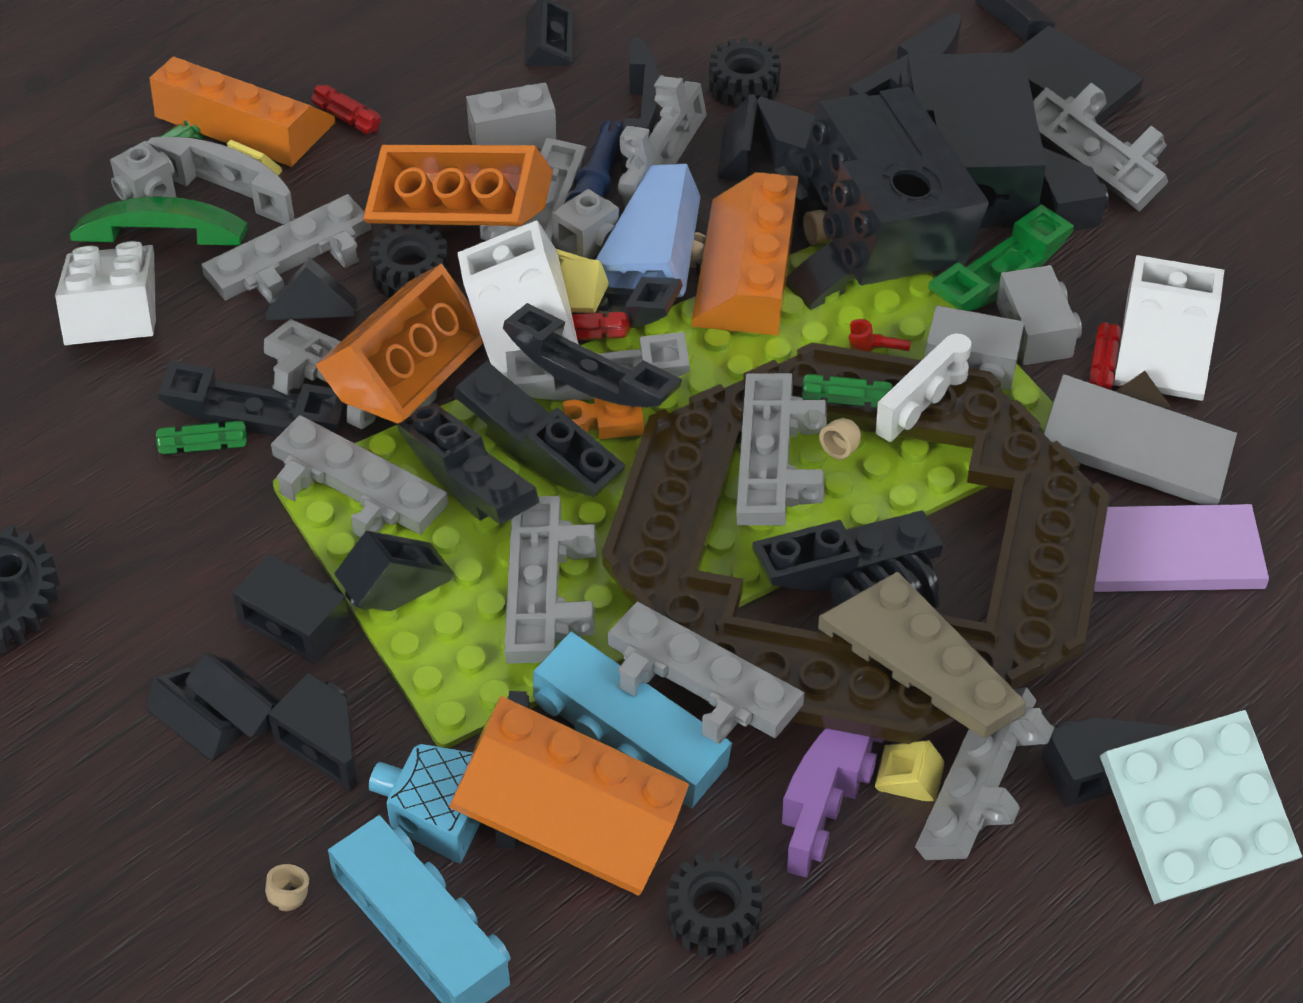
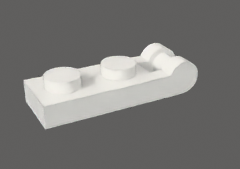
[876,333,971,442]

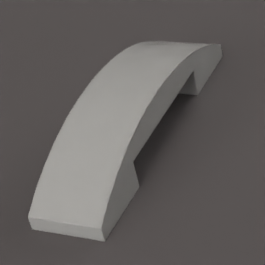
[147,137,295,224]
[506,332,690,401]

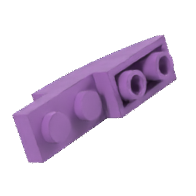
[782,728,884,878]

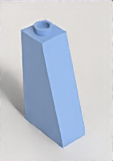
[596,164,701,297]

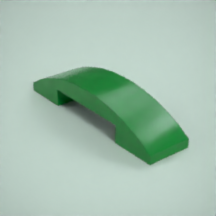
[70,196,248,246]
[928,204,1074,311]

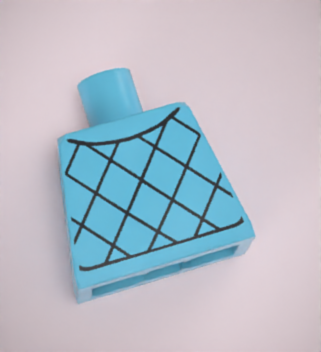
[369,744,481,864]

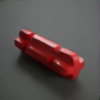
[311,85,382,134]
[572,312,630,340]
[1088,322,1122,390]

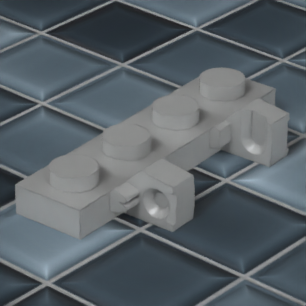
[618,75,707,208]
[1033,83,1168,212]
[480,138,586,244]
[202,194,371,302]
[264,319,437,429]
[736,373,827,525]
[271,415,448,537]
[504,496,597,664]
[608,601,804,744]
[915,687,1054,860]

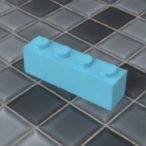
[533,631,732,809]
[328,815,511,1003]

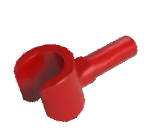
[848,319,911,352]

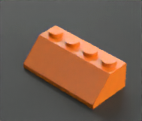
[149,56,335,167]
[363,145,553,226]
[692,172,798,335]
[315,263,483,424]
[449,696,689,896]

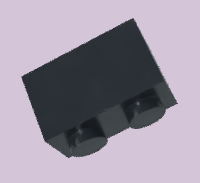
[232,554,350,664]

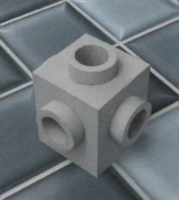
[110,141,176,200]
[552,189,619,259]

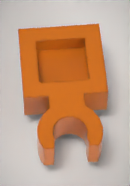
[563,397,644,439]

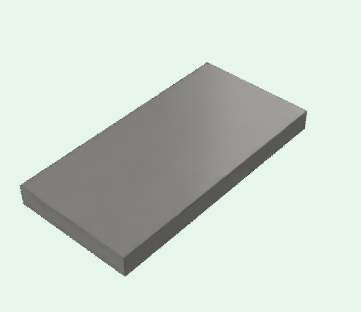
[1043,374,1237,505]

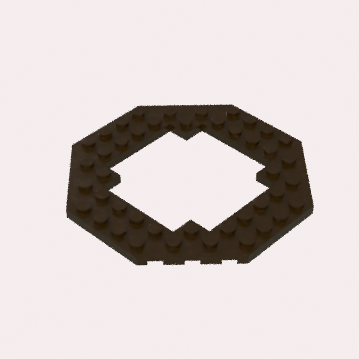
[602,342,1110,744]

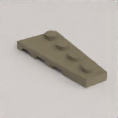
[818,572,1026,739]

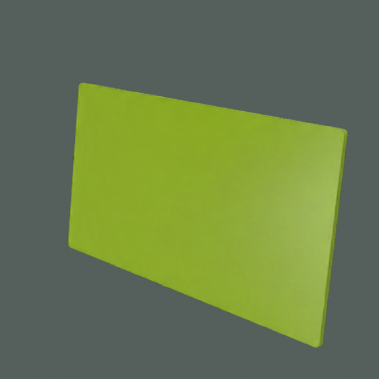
[273,239,1053,749]

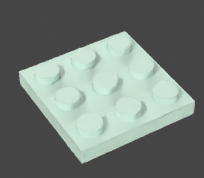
[1100,710,1302,905]

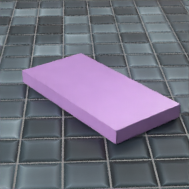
[1094,504,1269,592]

